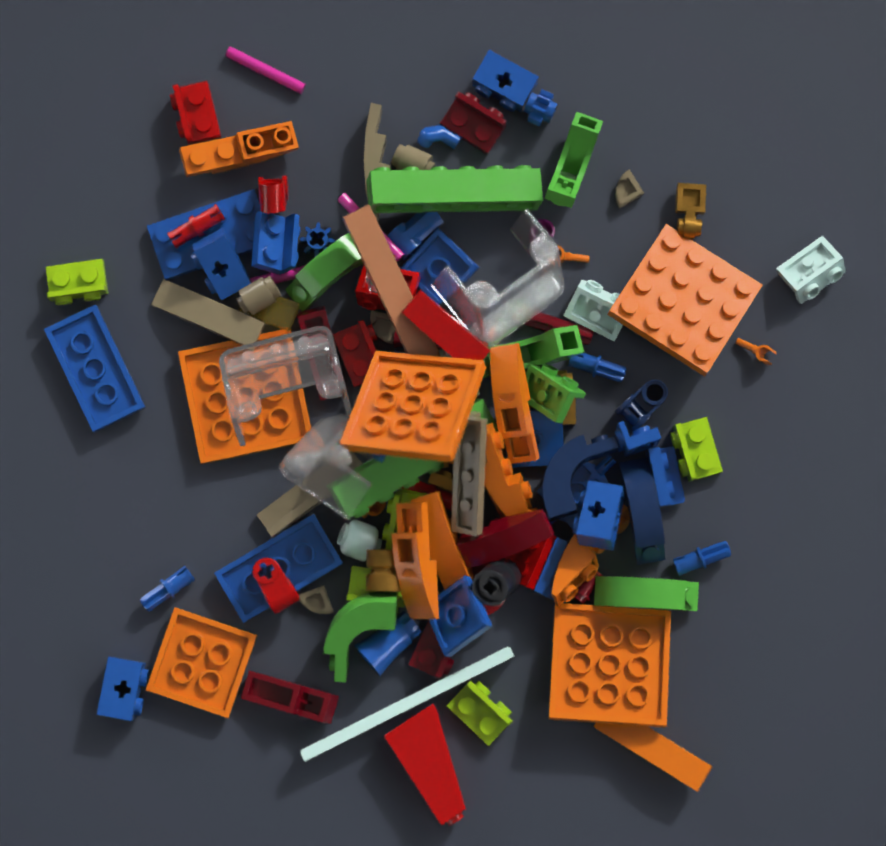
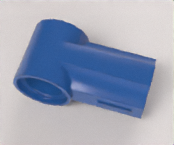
[387,212,444,261]

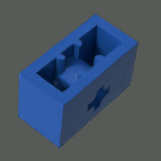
[472,50,539,113]
[191,228,251,300]
[573,480,625,551]
[97,657,149,721]

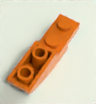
[179,121,299,177]
[490,343,540,464]
[484,423,538,517]
[391,502,439,619]
[552,505,630,607]

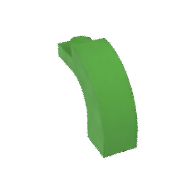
[544,112,603,208]
[285,232,363,312]
[483,325,584,378]
[594,576,699,611]
[323,592,398,682]

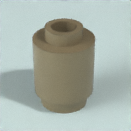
[391,144,436,170]
[236,276,281,315]

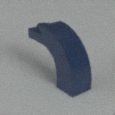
[543,435,618,522]
[619,458,666,565]

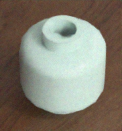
[337,519,382,562]

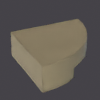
[615,169,644,209]
[370,310,395,345]
[299,585,334,614]

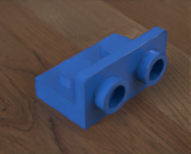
[251,211,300,275]
[613,421,661,457]
[645,446,685,508]

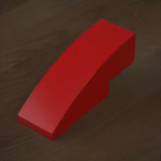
[401,289,490,360]

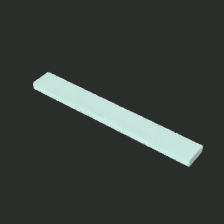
[300,647,514,762]

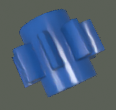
[523,89,558,127]
[300,222,335,257]

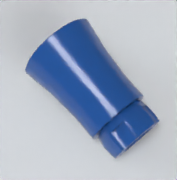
[354,611,422,676]

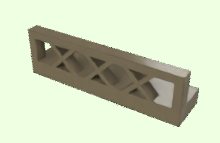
[451,411,487,536]
[257,451,363,538]

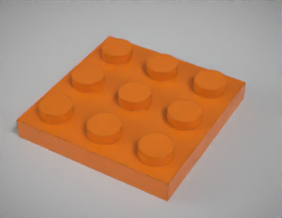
[146,607,258,718]

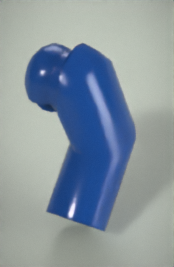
[417,125,462,149]

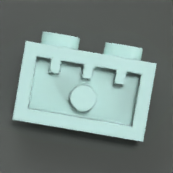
[776,236,846,304]
[563,280,623,342]

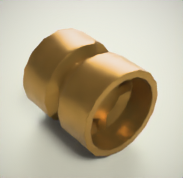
[366,550,401,592]

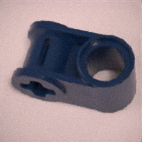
[614,379,668,431]

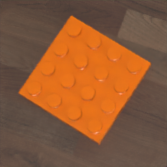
[607,224,762,377]
[178,328,314,464]
[339,351,486,463]
[548,603,671,728]

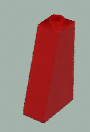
[384,703,466,826]

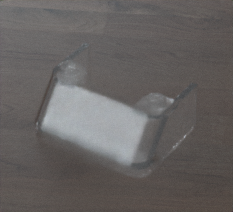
[431,208,565,347]
[219,326,352,446]
[279,412,373,520]

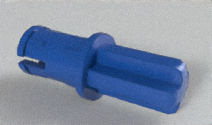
[568,353,626,382]
[673,541,731,576]
[140,565,195,611]

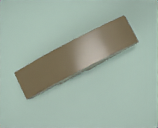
[364,103,391,222]
[151,279,265,350]

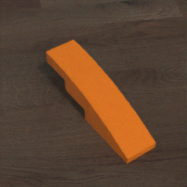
[410,491,475,590]
[593,723,713,792]

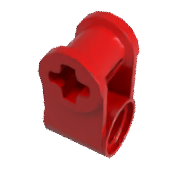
[258,175,289,213]
[253,558,301,614]

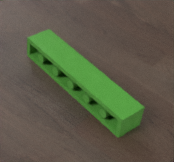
[366,165,543,213]
[328,398,498,518]

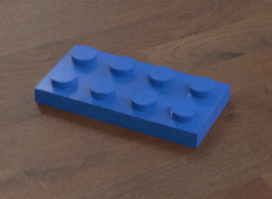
[147,189,260,280]
[44,304,146,433]
[214,514,344,623]

